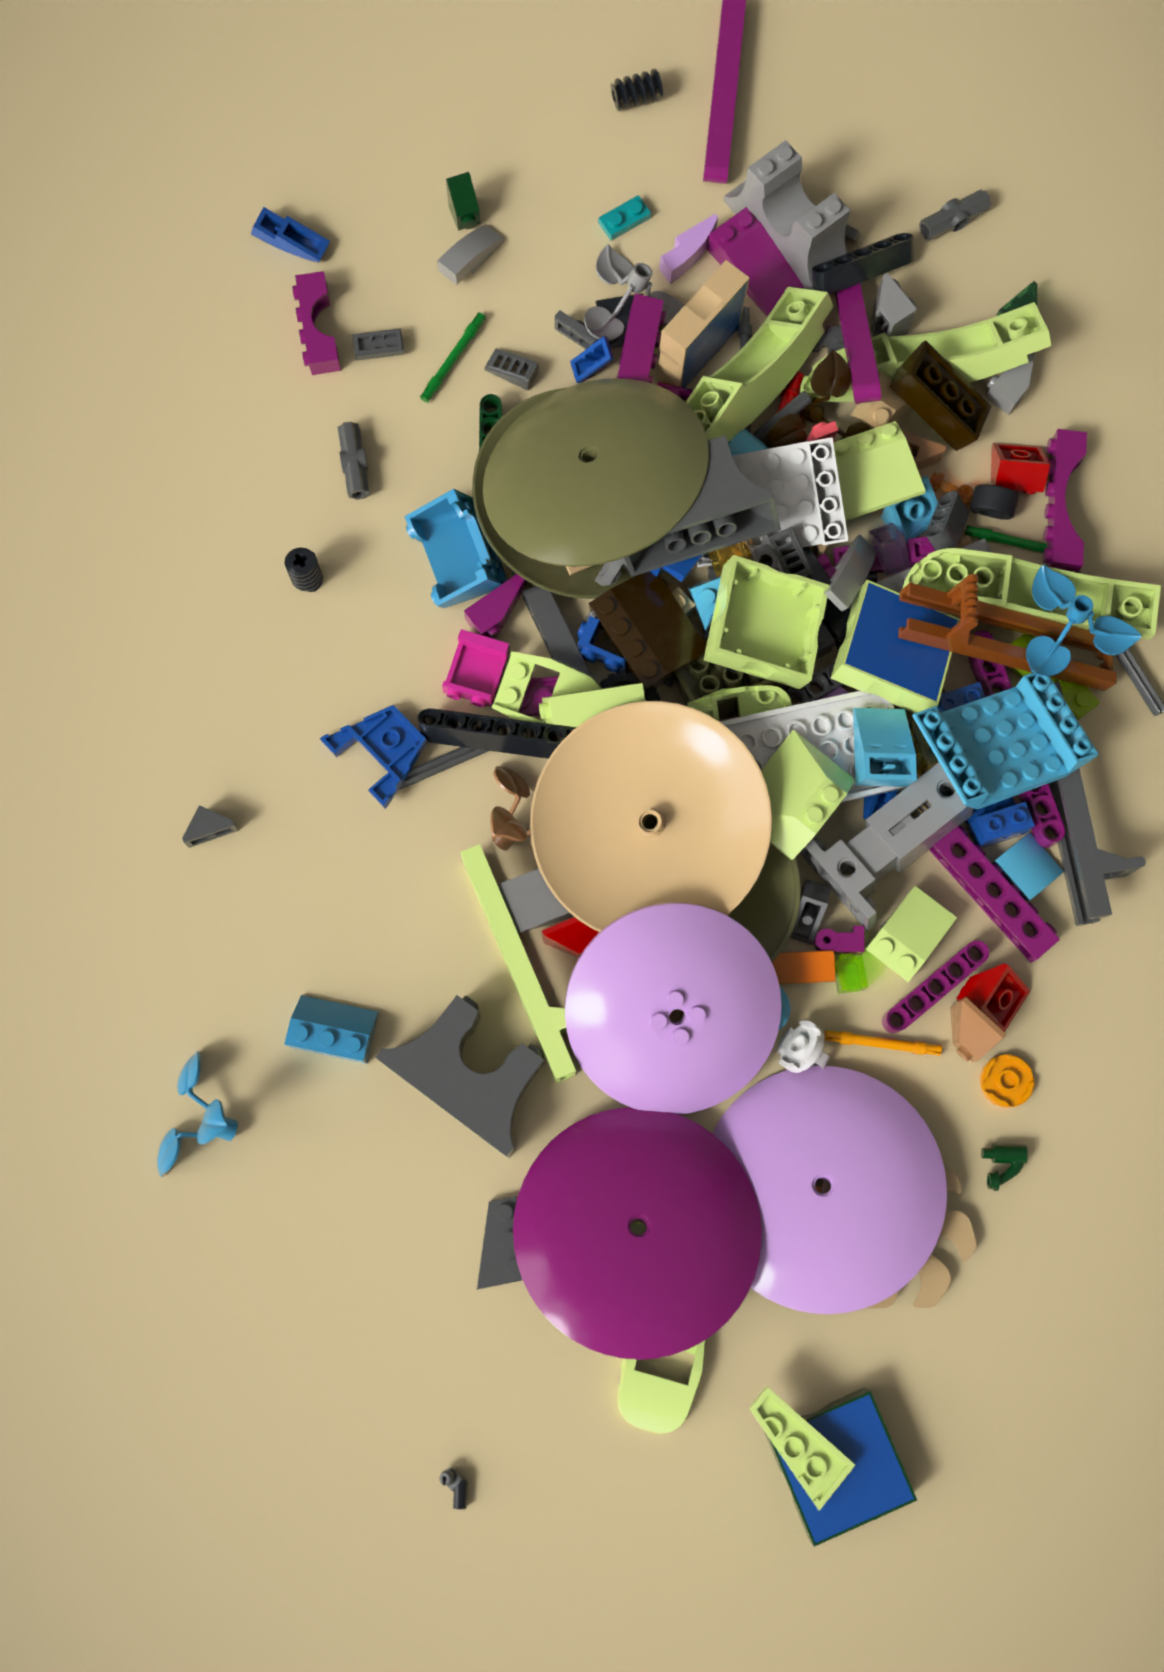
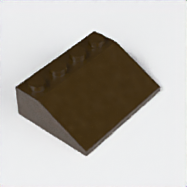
[588,571,707,694]

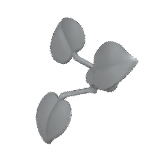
[584,244,685,341]

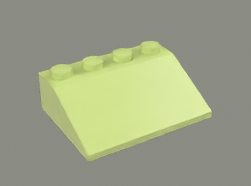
[833,421,925,521]

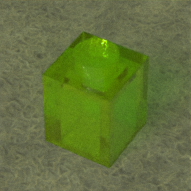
[835,953,868,994]

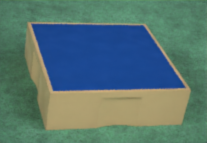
[656,260,750,388]

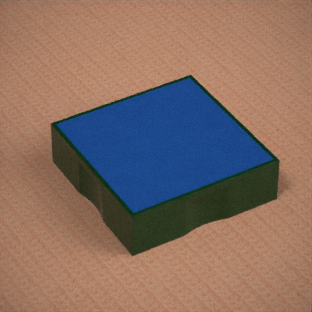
[764,1388,917,1547]

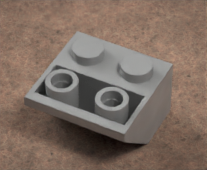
[870,273,917,337]

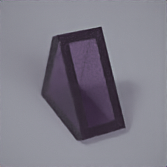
[868,523,911,577]

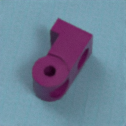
[813,926,864,955]

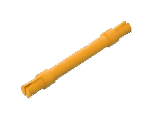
[824,1030,942,1056]

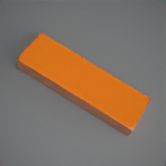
[772,951,835,984]

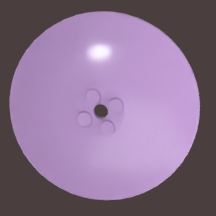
[565,902,782,1114]

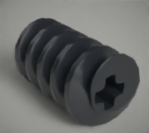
[611,69,663,111]
[284,547,323,592]

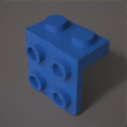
[577,616,627,674]

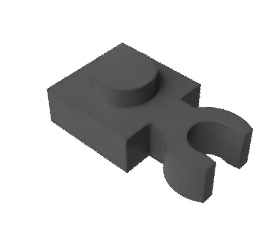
[812,326,845,354]

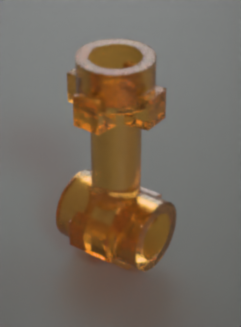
[930,472,973,505]

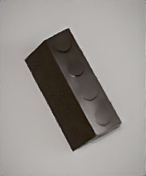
[889,340,992,451]

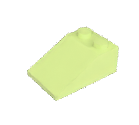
[866,885,957,982]

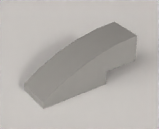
[437,224,504,285]

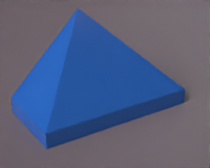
[570,336,614,384]

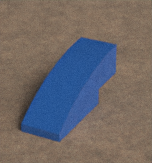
[251,207,330,263]

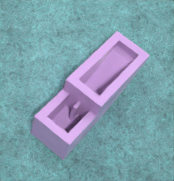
[659,214,718,284]

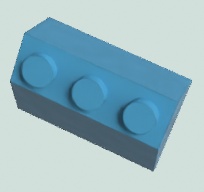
[284,995,379,1064]

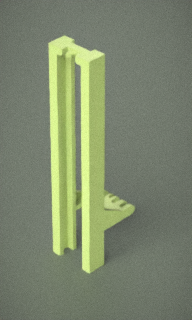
[460,844,576,1083]

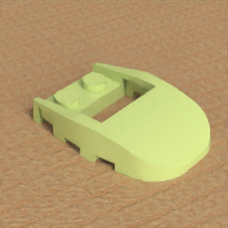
[492,652,601,728]
[687,685,792,721]
[617,1341,705,1433]

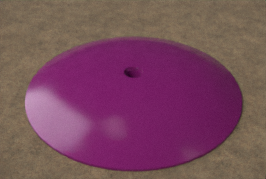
[513,1107,762,1360]

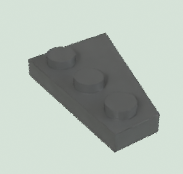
[477,1196,522,1290]

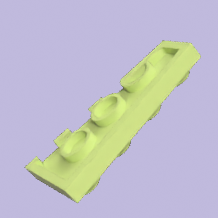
[749,1386,855,1511]

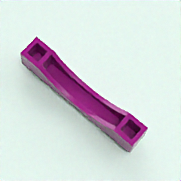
[1043,429,1087,573]

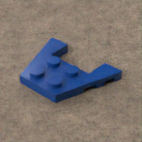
[320,705,428,809]

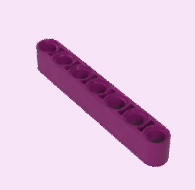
[835,283,881,404]

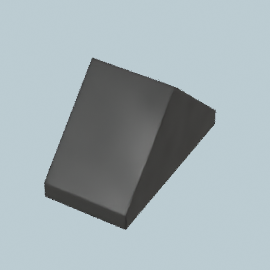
[182,805,239,848]

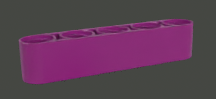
[882,940,989,1034]

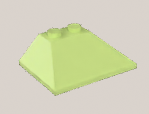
[761,729,855,860]

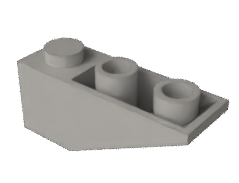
[985,352,1035,415]

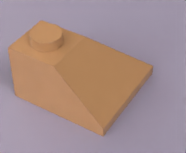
[950,997,1007,1063]

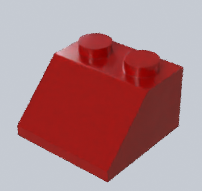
[991,443,1050,494]

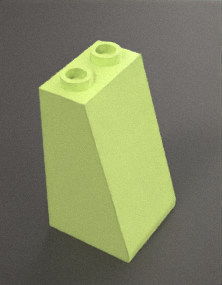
[539,683,645,727]

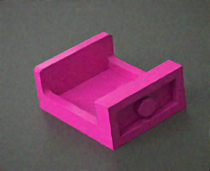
[442,629,510,708]

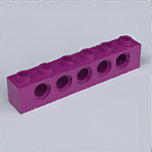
[929,825,1060,963]

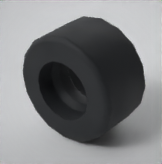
[970,484,1019,520]

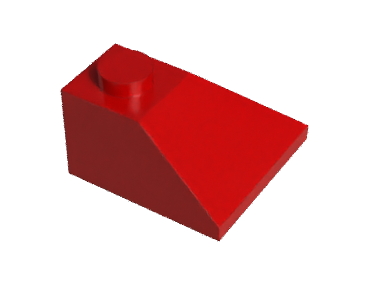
[542,917,598,957]
[956,963,1030,1032]

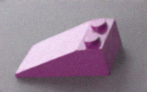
[707,207,805,317]

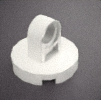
[777,1021,830,1073]

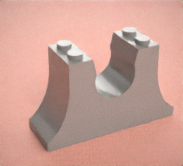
[724,140,850,290]

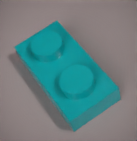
[598,195,651,241]

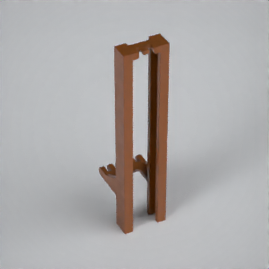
[898,574,1117,691]

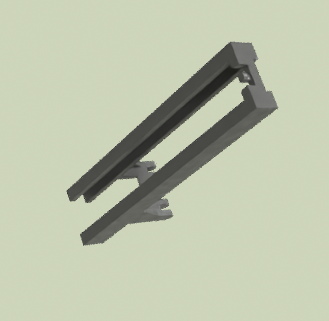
[1048,681,1146,926]

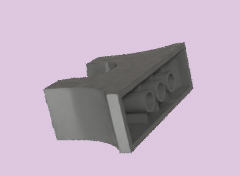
[624,435,781,577]
[375,995,544,1158]

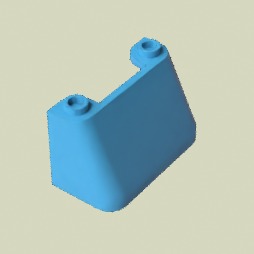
[404,489,507,608]

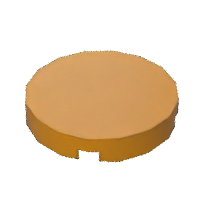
[980,1054,1035,1108]

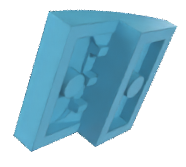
[993,832,1064,902]

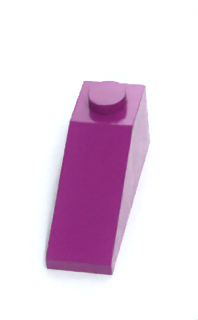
[464,574,529,639]

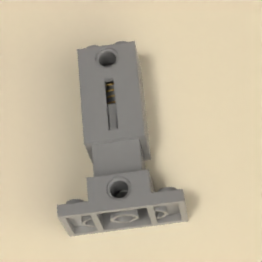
[800,762,973,931]

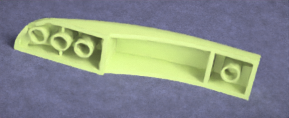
[686,287,834,442]
[800,302,1051,402]
[902,548,1161,640]

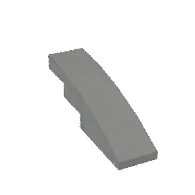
[824,534,877,612]

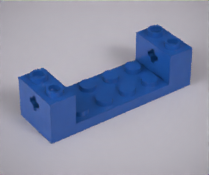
[937,682,1035,848]

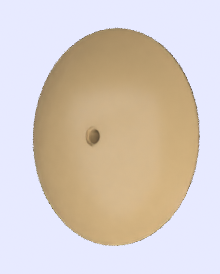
[530,701,772,932]

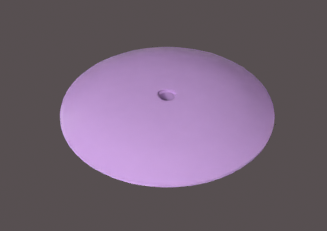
[712,1066,947,1314]

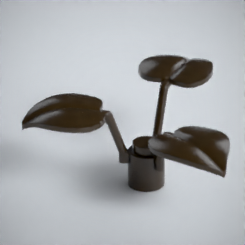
[764,350,872,449]

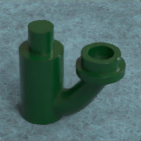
[981,1144,1028,1191]

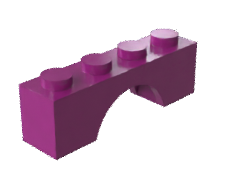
[292,271,341,375]

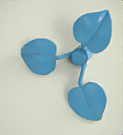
[1026,565,1142,676]
[157,1051,238,1177]

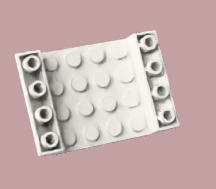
[697,437,849,567]

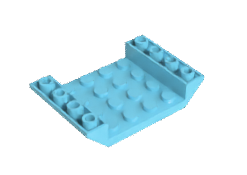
[912,672,1099,810]

